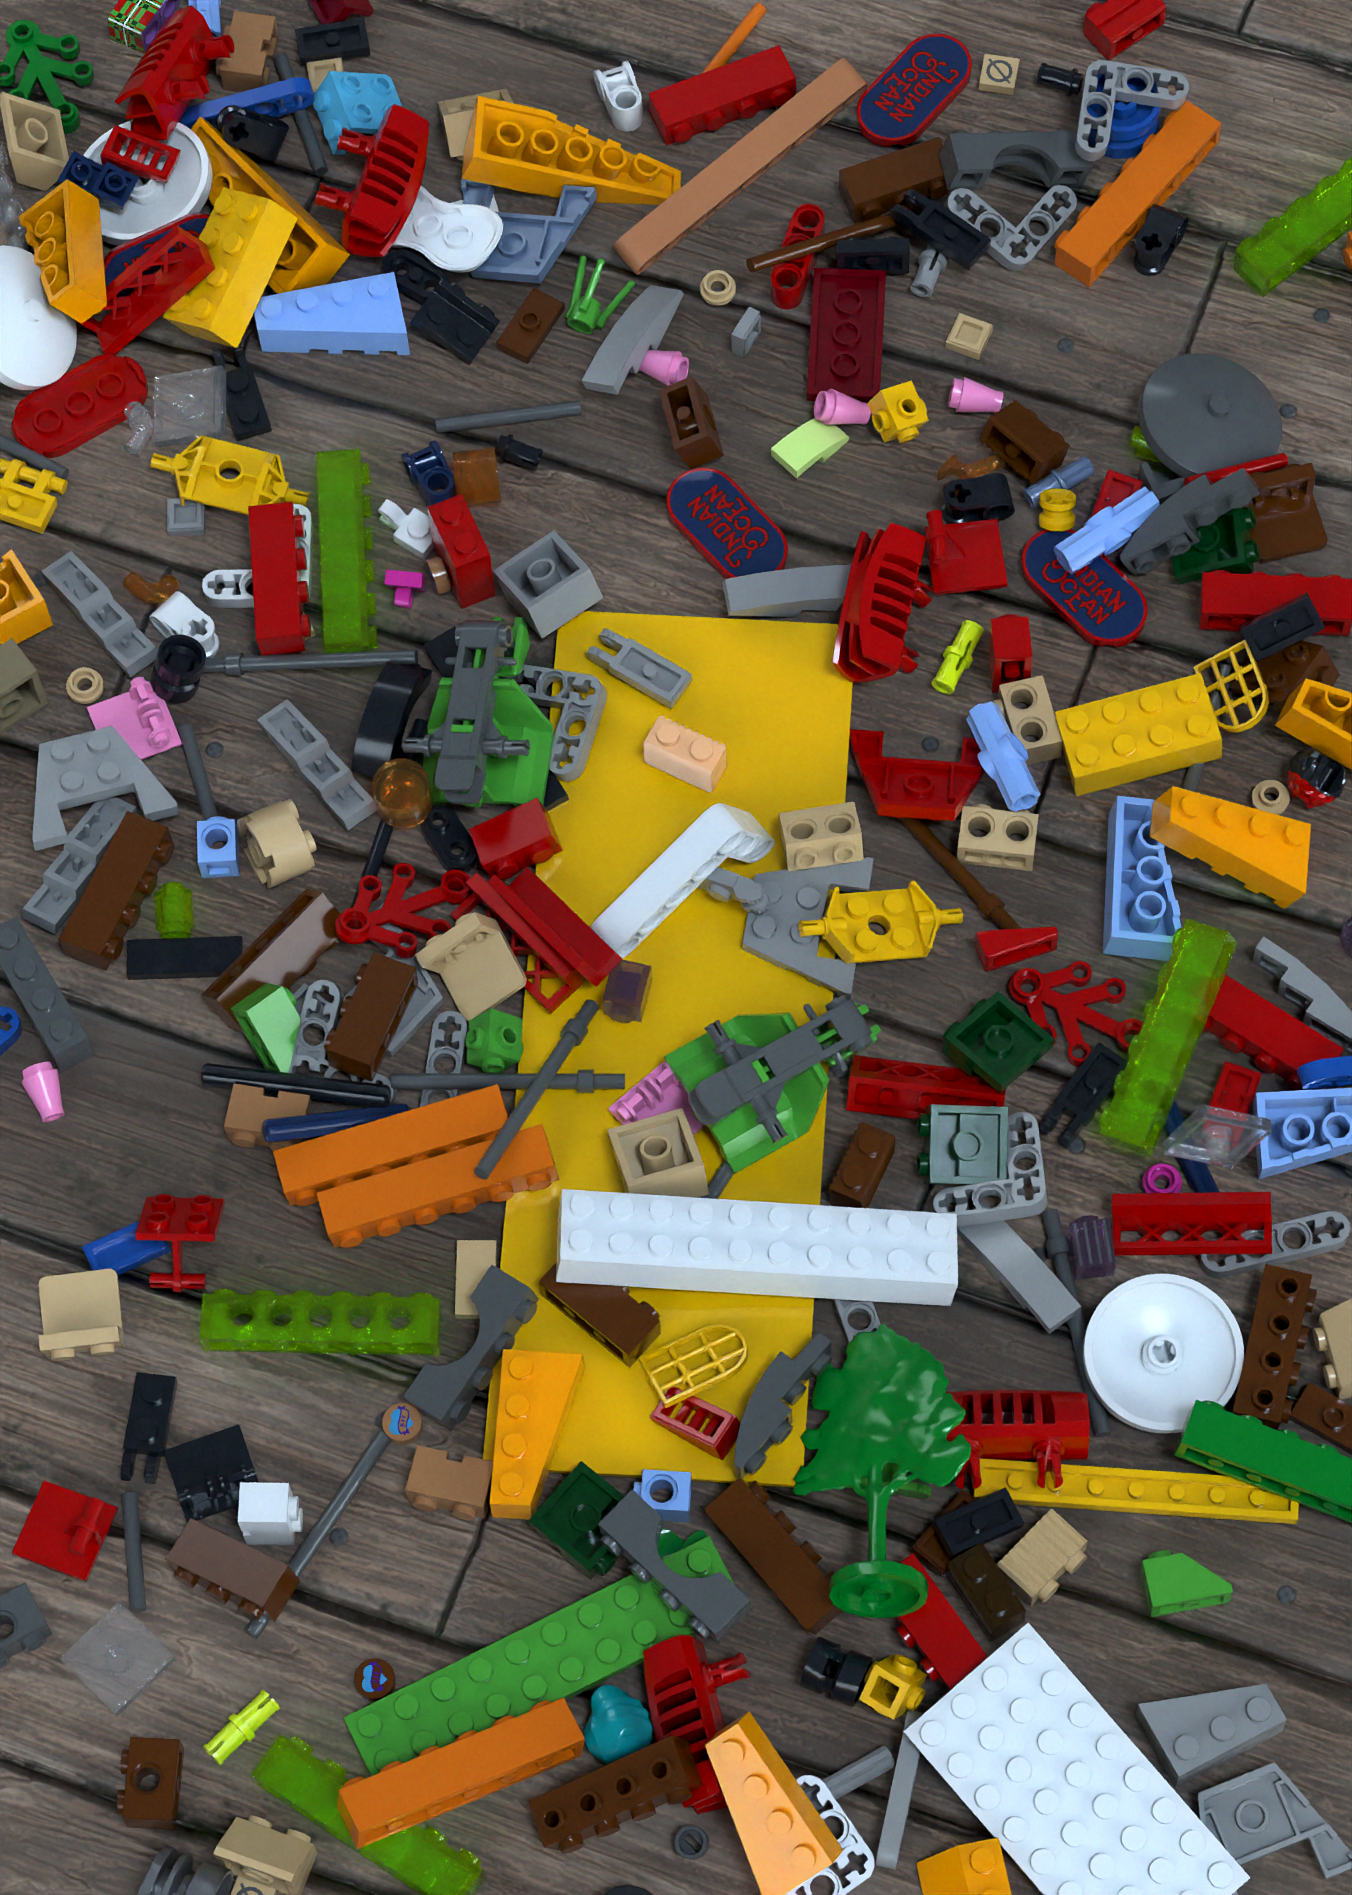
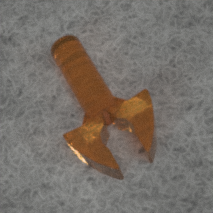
[938,454,1006,495]

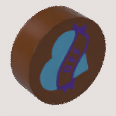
[354,1658,396,1702]

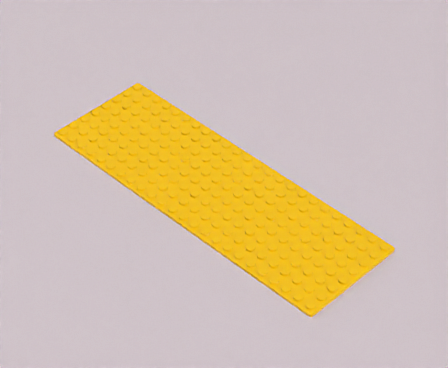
[483,611,853,1487]

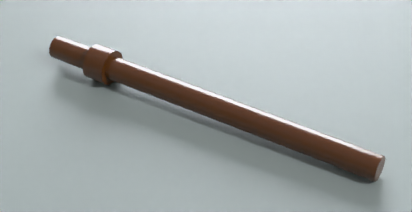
[746,200,932,273]
[863,780,1021,930]

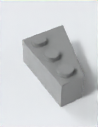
[1135,1684,1287,1788]

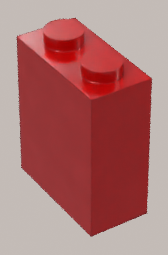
[427,494,496,609]

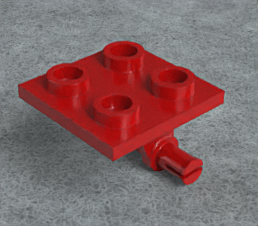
[924,510,1008,595]
[135,1194,225,1293]
[12,1480,118,1582]

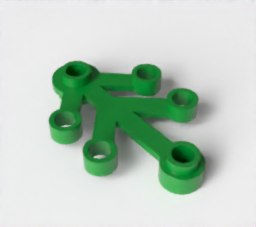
[0,20,94,134]

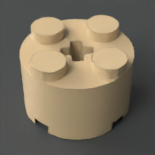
[237,799,316,889]

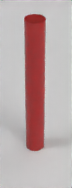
[1184,453,1288,486]

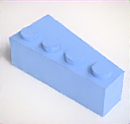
[254,272,410,355]
[1103,796,1187,962]
[1252,1088,1352,1180]

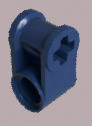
[401,440,457,507]

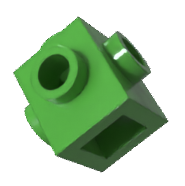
[465,1008,523,1073]

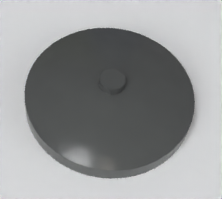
[1138,353,1282,477]

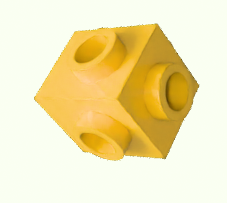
[867,380,929,443]
[859,1654,928,1720]

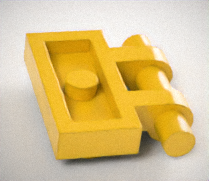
[0,458,68,534]

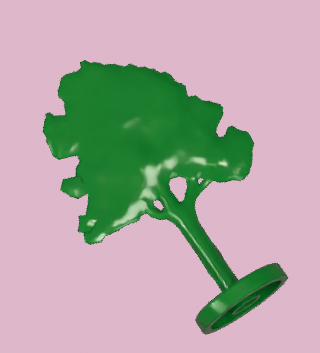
[793,1324,971,1618]

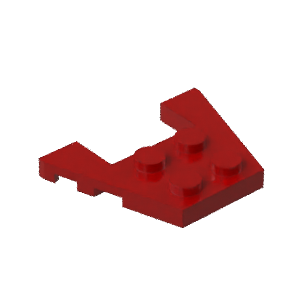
[849,729,985,821]

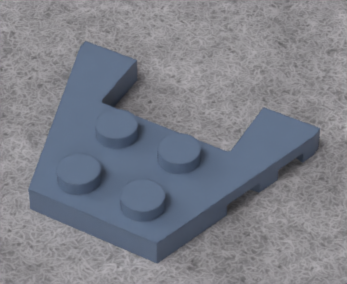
[461,177,597,283]

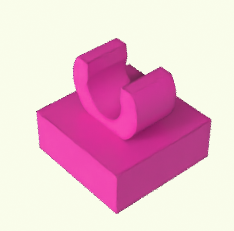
[384,569,427,609]

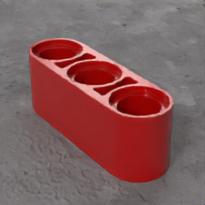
[771,203,825,310]

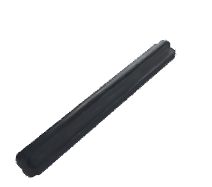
[201,1063,391,1108]

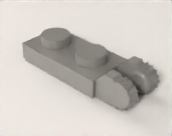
[586,628,692,709]
[697,867,771,915]

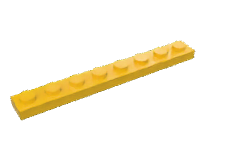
[974,1459,1299,1524]

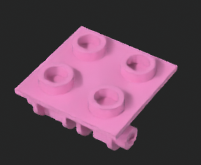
[87,677,182,760]
[608,1061,705,1135]

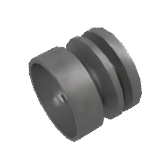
[138,1845,233,1895]

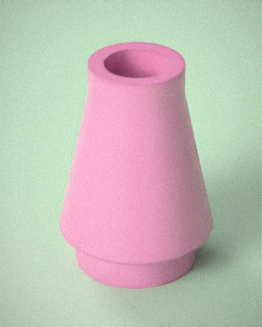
[639,350,689,386]
[948,376,1003,413]
[814,389,871,425]
[21,1062,65,1122]

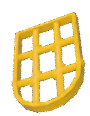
[1193,640,1269,733]
[638,1324,749,1408]

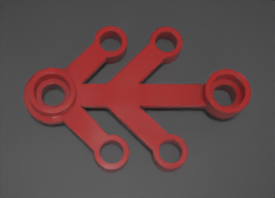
[335,863,470,958]
[1009,961,1148,1067]

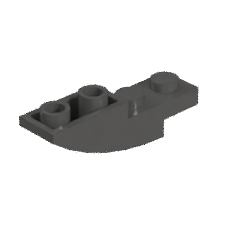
[1120,468,1261,576]
[734,1332,832,1479]

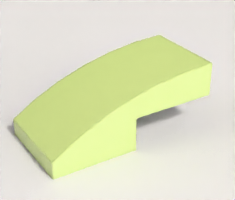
[771,418,849,478]

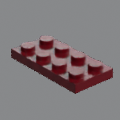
[807,268,886,403]

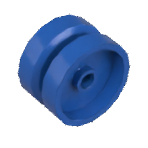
[1087,74,1161,159]

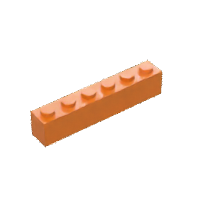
[1054,101,1222,287]
[273,1084,509,1206]
[317,1124,559,1248]
[337,1698,585,1849]

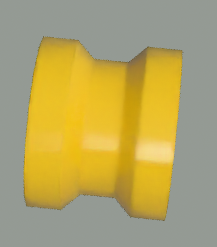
[1039,488,1076,531]

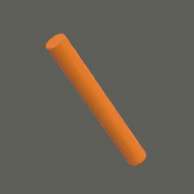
[701,2,767,74]

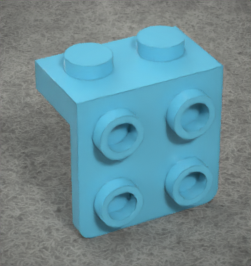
[313,71,402,155]

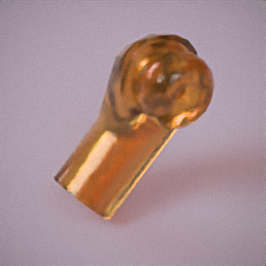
[123,572,179,604]

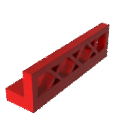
[77,225,215,354]
[487,867,622,987]
[450,872,584,1014]
[846,1055,1006,1119]
[1112,1192,1272,1255]

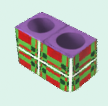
[107,0,179,53]

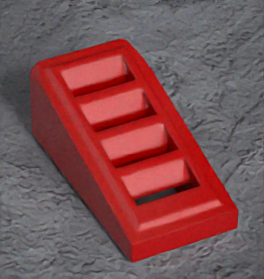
[100,125,181,183]
[975,926,1058,972]
[650,1386,740,1460]

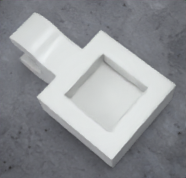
[378,499,433,560]

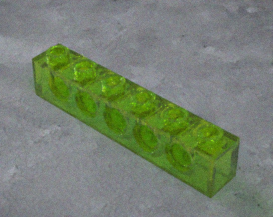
[199,1289,443,1356]

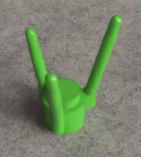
[565,256,635,334]

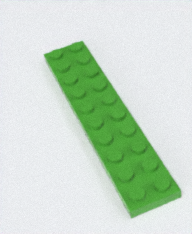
[344,1536,734,1776]

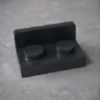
[836,236,910,274]
[410,279,500,365]

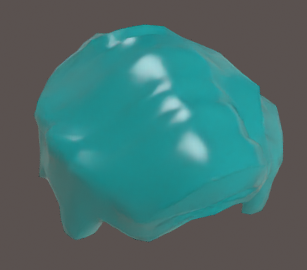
[584,1685,653,1765]

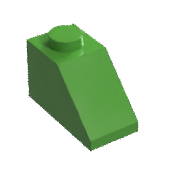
[230,983,301,1073]
[1140,1550,1233,1618]

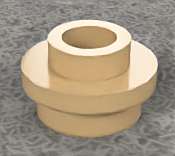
[700,270,736,306]
[66,667,104,704]
[1251,780,1290,815]

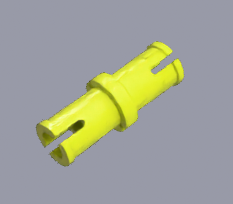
[931,620,984,695]
[202,1689,280,1765]

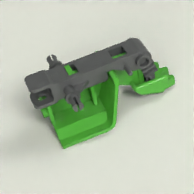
[402,617,554,808]
[663,995,881,1174]

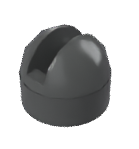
[675,1825,709,1860]

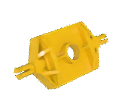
[150,435,310,515]
[798,881,963,964]

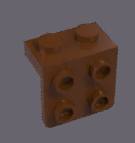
[1246,463,1328,562]
[1229,640,1340,713]

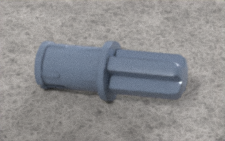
[1023,456,1095,510]

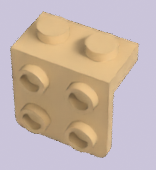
[415,912,527,1021]
[38,1269,125,1361]

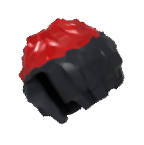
[1287,746,1347,809]

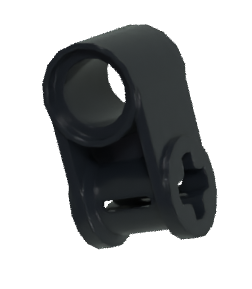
[216,105,289,161]
[1134,204,1189,276]
[941,473,1015,524]

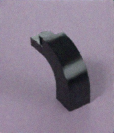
[351,662,432,781]

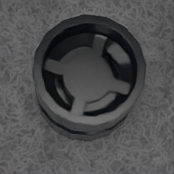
[150,634,206,703]
[800,1636,873,1707]

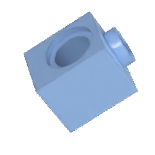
[197,816,240,878]
[634,1469,692,1523]

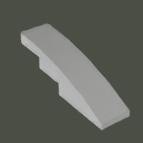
[581,285,684,395]
[41,551,158,678]
[722,565,851,617]
[257,699,379,830]
[22,797,136,934]
[1252,936,1352,1056]
[957,1200,1081,1334]

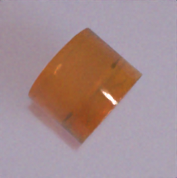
[452,447,501,506]
[372,758,433,828]

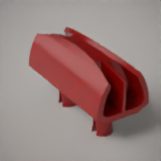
[114,5,235,140]
[315,104,429,257]
[833,523,934,683]
[946,1390,1090,1489]
[643,1635,766,1815]

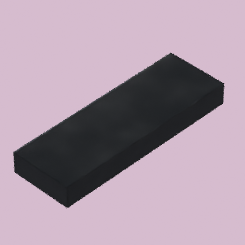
[127,936,243,980]

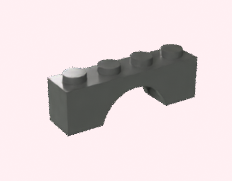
[939,129,1093,190]
[0,916,94,1073]
[403,1265,539,1431]
[598,1489,752,1644]

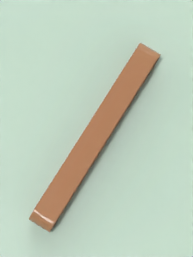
[612,57,869,275]

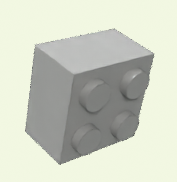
[493,530,603,638]

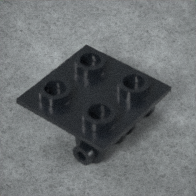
[163,1424,259,1523]

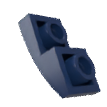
[57,151,139,210]

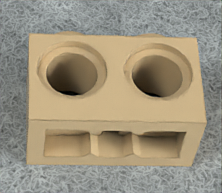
[993,675,1063,765]
[779,802,864,872]
[957,804,1039,871]

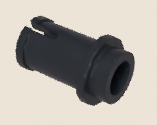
[1036,63,1084,96]
[494,434,543,472]

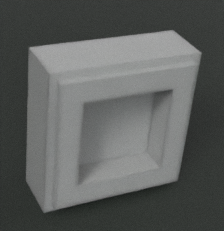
[731,307,761,358]
[167,498,205,537]

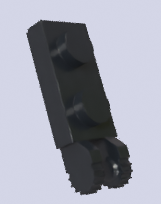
[890,189,991,271]
[211,342,272,441]
[1039,1043,1131,1149]
[120,1372,177,1484]

